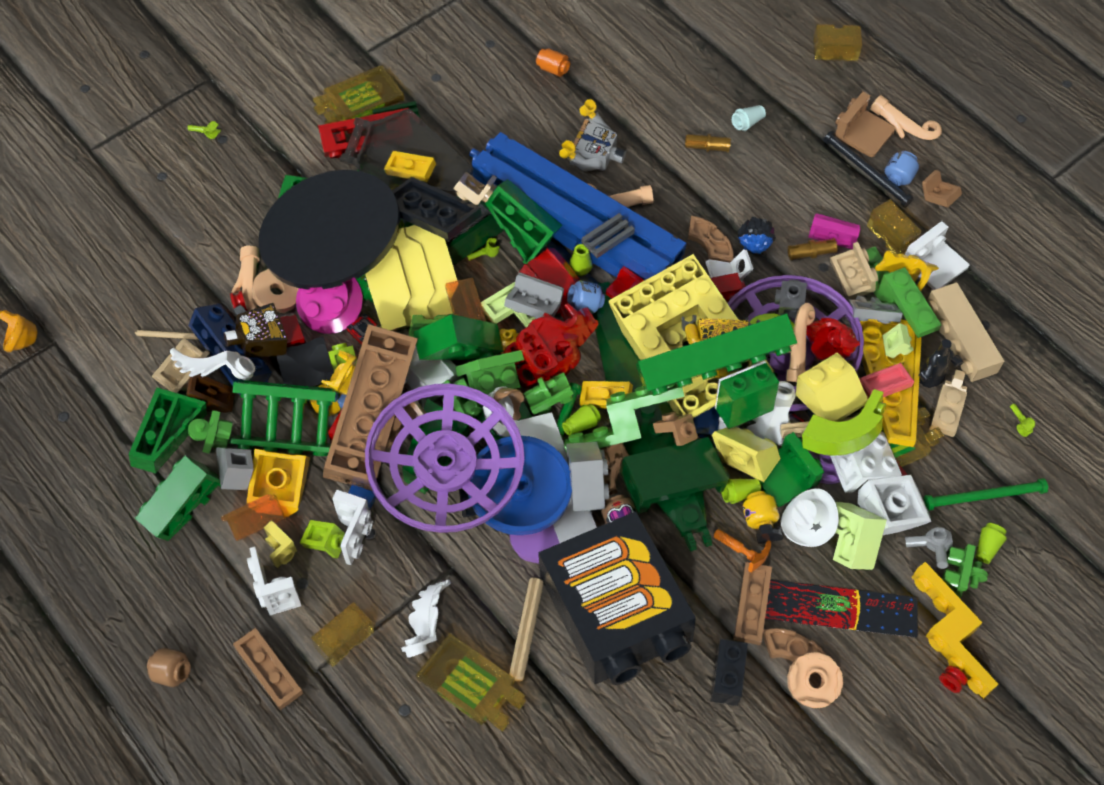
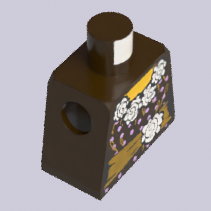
[224,303,288,357]

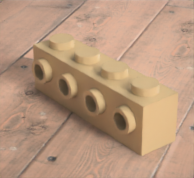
[927,283,1004,382]

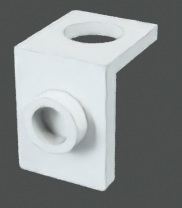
[705,250,753,281]

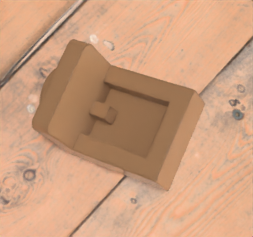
[922,170,962,208]
[653,412,698,446]

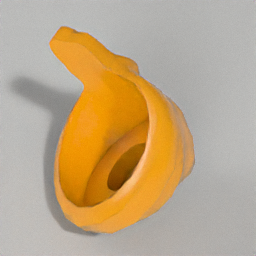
[0,310,38,353]

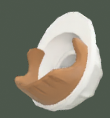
[483,386,524,437]

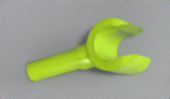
[188,121,221,139]
[467,238,500,261]
[1010,403,1035,437]

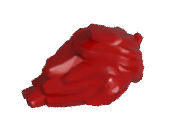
[806,318,860,360]

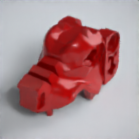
[502,303,599,388]

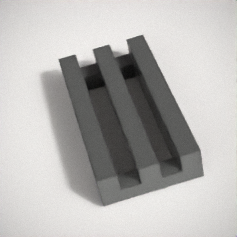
[582,213,635,258]

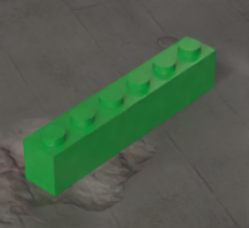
[636,314,797,396]

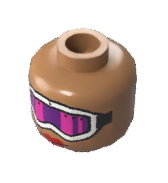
[601,495,639,524]

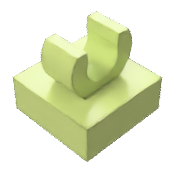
[883,323,914,358]

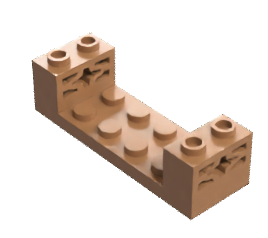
[323,324,418,491]

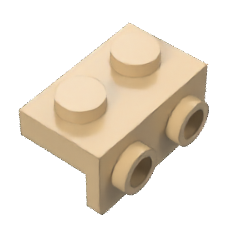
[453,172,497,206]
[830,242,878,301]
[152,338,210,393]

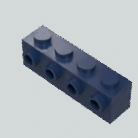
[188,304,272,395]

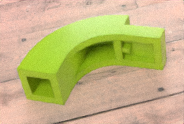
[802,389,886,456]

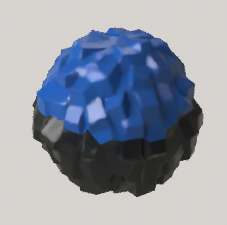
[737,217,776,254]

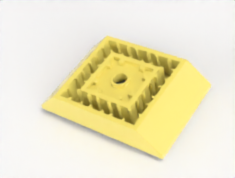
[609,254,774,418]

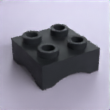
[277,336,333,400]

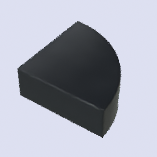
[756,524,784,544]

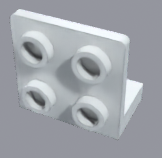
[905,221,969,290]
[830,431,902,493]
[333,490,373,565]
[247,547,301,615]

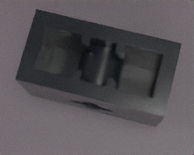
[710,639,748,706]

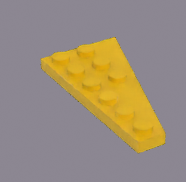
[860,319,921,447]

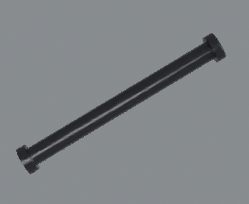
[823,131,914,208]

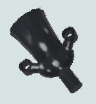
[918,339,964,388]

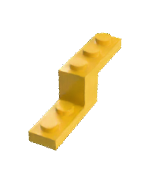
[912,562,999,699]

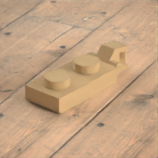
[929,369,967,437]

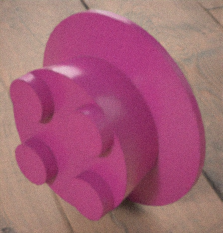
[296,277,363,334]

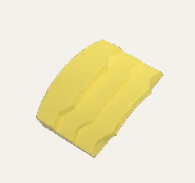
[365,225,459,332]

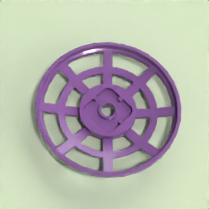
[727,275,864,411]
[365,383,524,533]

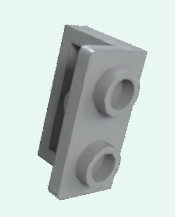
[504,273,564,319]

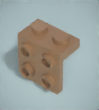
[835,92,895,157]

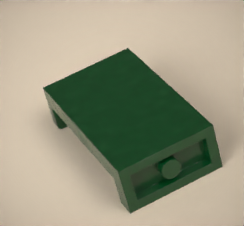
[619,437,729,514]

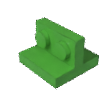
[455,350,524,395]

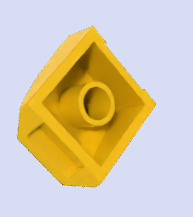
[247,449,310,517]

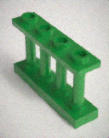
[230,380,340,456]

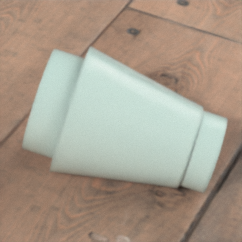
[732,105,766,131]

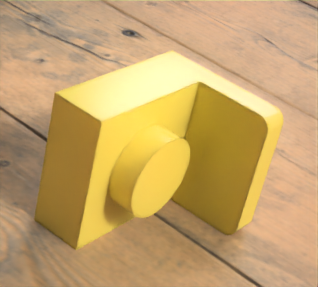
[264,520,297,568]

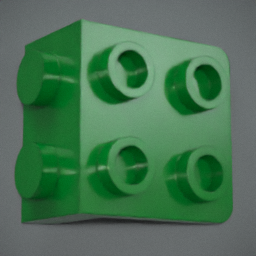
[754,432,824,507]

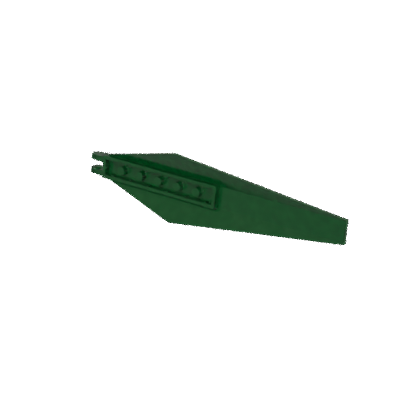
[592,281,712,552]

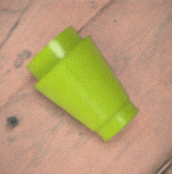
[569,244,592,276]
[562,404,601,436]
[721,479,761,504]
[975,523,1007,564]

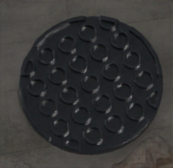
[258,170,401,290]

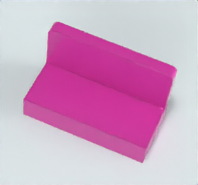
[808,214,860,249]

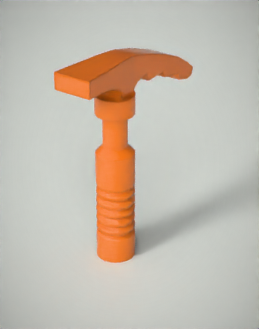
[713,529,771,573]

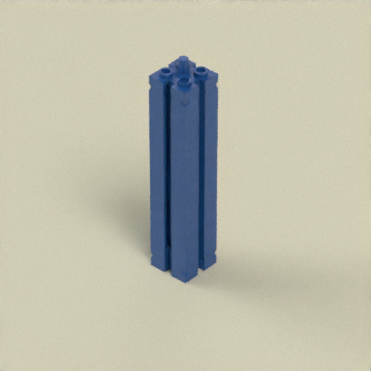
[469,132,686,281]

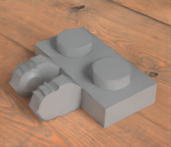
[848,296,903,324]

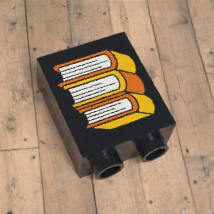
[538,511,696,685]

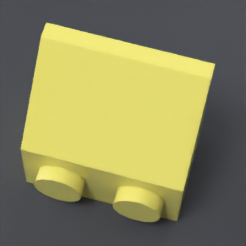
[796,353,868,422]
[712,426,780,482]

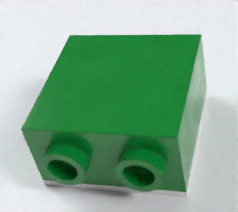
[715,361,779,429]

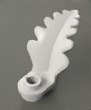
[170,348,255,381]
[746,381,796,446]
[401,580,451,657]

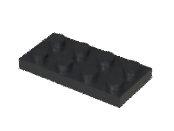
[392,177,482,241]

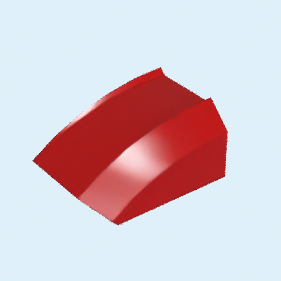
[519,248,581,313]

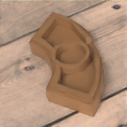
[763,628,826,675]

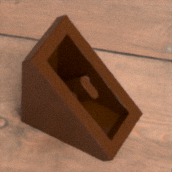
[187,372,235,413]

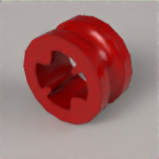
[230,290,247,311]
[939,666,968,693]

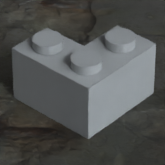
[566,441,609,512]

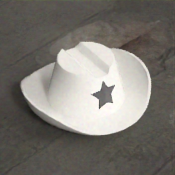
[781,489,838,547]

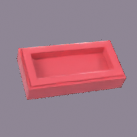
[859,363,914,399]

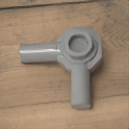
[905,527,953,569]

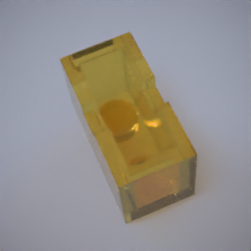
[813,24,862,61]
[867,199,921,254]
[311,602,374,667]

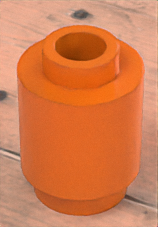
[536,48,570,77]

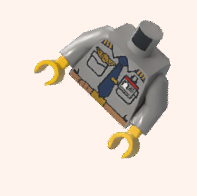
[559,99,626,172]

